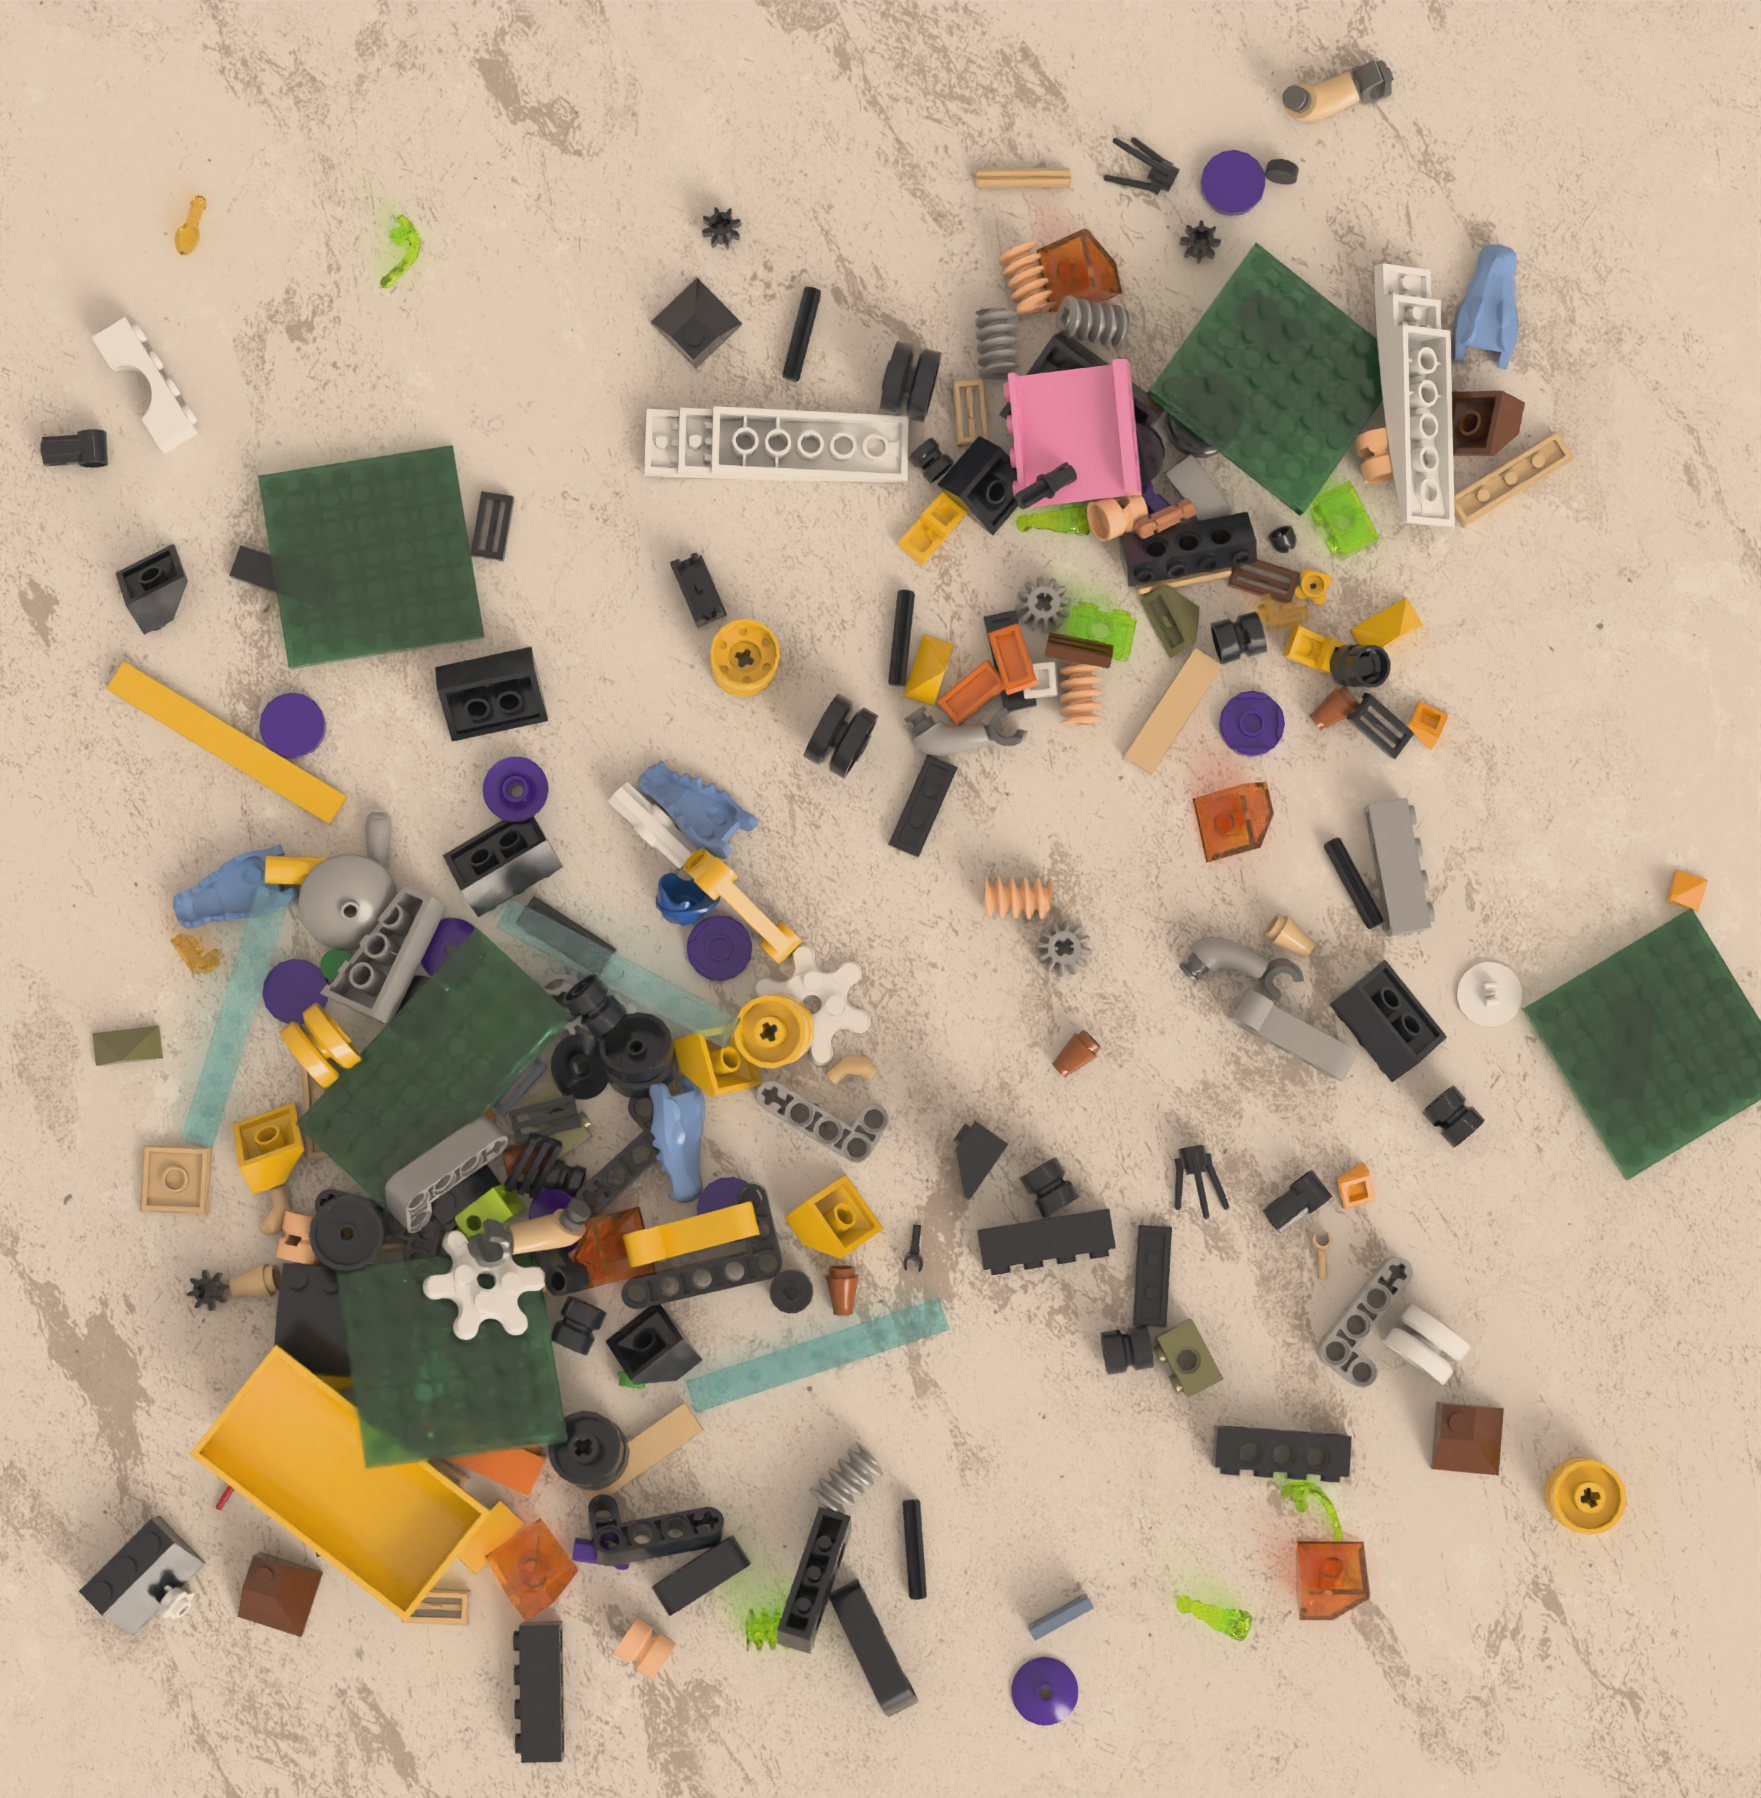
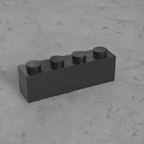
[977,1209,1116,1275]
[513,1621,565,1763]

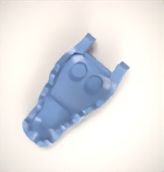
[1452,244,1518,369]
[638,761,758,859]
[173,844,299,929]
[649,1076,705,1203]

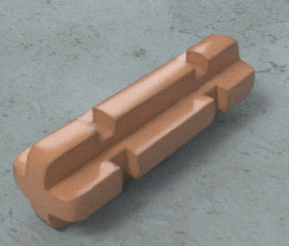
[1134,498,1196,539]

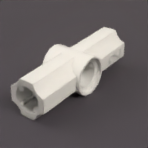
[608,782,698,870]

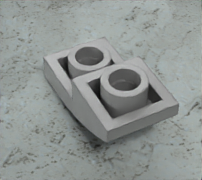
[1164,453,1232,521]

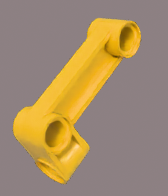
[683,848,802,965]

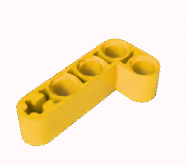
[623,1201,760,1268]

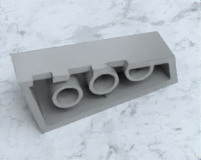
[320,885,447,1026]

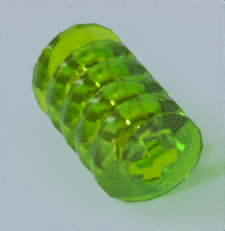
[745,1607,814,1652]

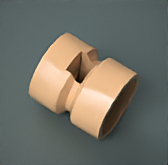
[1353,427,1394,484]
[1086,495,1148,542]
[275,1211,319,1266]
[613,1617,676,1680]

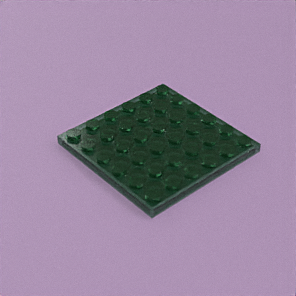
[1146,242,1383,516]
[258,445,485,669]
[1522,908,1761,1180]
[336,1252,568,1469]

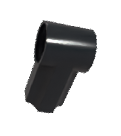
[40,429,108,468]
[1262,1170,1332,1233]
[530,1247,589,1297]

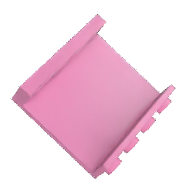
[1004,359,1142,508]

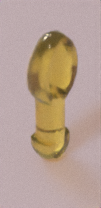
[174,195,207,256]

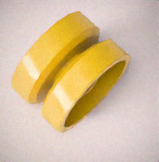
[734,993,815,1068]
[279,1002,362,1088]
[1544,1457,1627,1535]

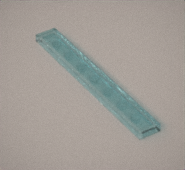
[180,885,291,1148]
[496,898,741,1049]
[686,1298,950,1413]

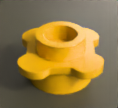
[1295,568,1332,605]

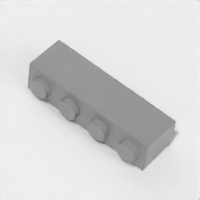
[1364,798,1435,937]

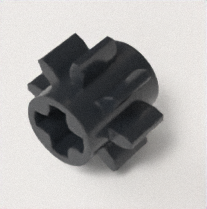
[702,207,742,249]
[1179,220,1221,264]
[187,1270,230,1311]

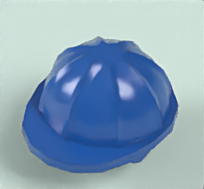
[656,873,721,926]

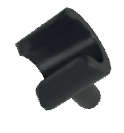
[903,1225,923,1272]

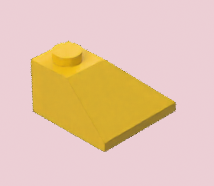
[672,1024,762,1097]
[232,1102,304,1195]
[784,1175,884,1259]

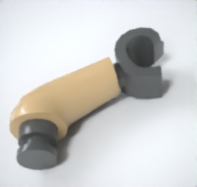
[1282,60,1394,122]
[466,1199,591,1268]

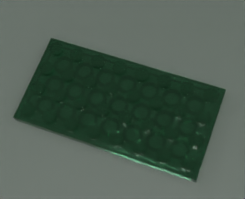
[296,928,574,1214]

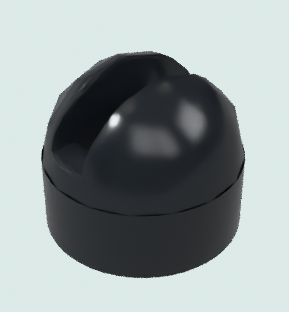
[1268,525,1297,553]

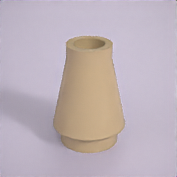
[1264,914,1315,958]
[229,1263,281,1297]

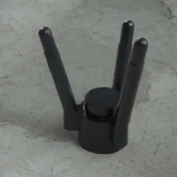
[1103,137,1180,195]
[1174,1145,1230,1219]

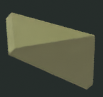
[1140,585,1200,658]
[93,1025,163,1066]

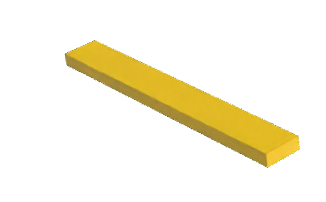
[107,662,348,825]

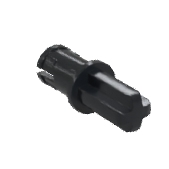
[1014,462,1077,509]

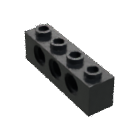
[1119,511,1257,587]
[1212,1425,1352,1483]
[777,1507,852,1654]

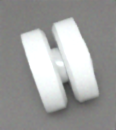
[1383,1303,1471,1385]

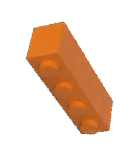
[406,1400,548,1496]

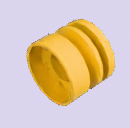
[709,619,780,698]

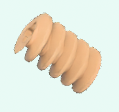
[999,241,1057,316]
[1060,659,1101,725]
[984,875,1051,920]

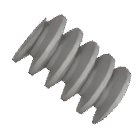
[1056,295,1129,348]
[975,308,1019,380]
[809,1442,884,1514]

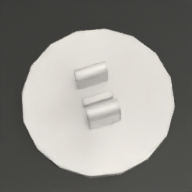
[1456,962,1523,1027]

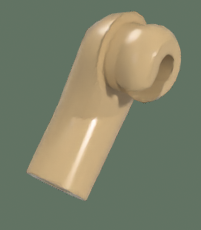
[825,1055,876,1086]
[260,1185,292,1235]

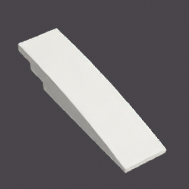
[1374,263,1455,527]
[644,406,909,482]

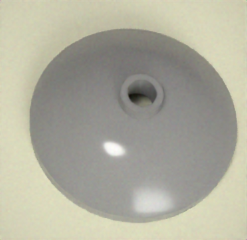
[298,854,398,950]

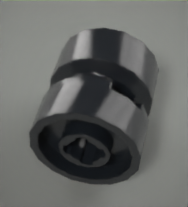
[1210,611,1267,664]
[1330,645,1391,688]
[563,974,626,1038]
[1422,1085,1485,1148]
[1019,1157,1080,1219]
[770,1269,814,1314]
[549,1295,607,1356]
[1100,1325,1154,1375]

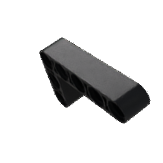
[621,1182,782,1309]

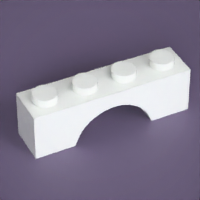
[91,317,198,453]

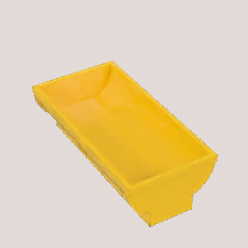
[190,1344,491,1622]

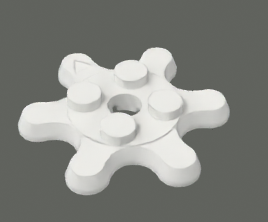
[753,945,871,1066]
[423,1226,546,1340]

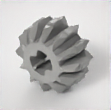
[1015,577,1071,633]
[1035,920,1092,977]

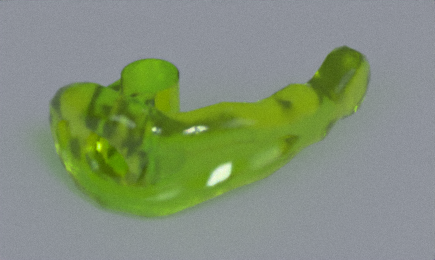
[379,215,421,289]
[1016,506,1091,536]
[1280,1481,1343,1542]
[1176,1595,1252,1641]

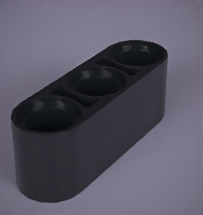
[651,1535,751,1616]

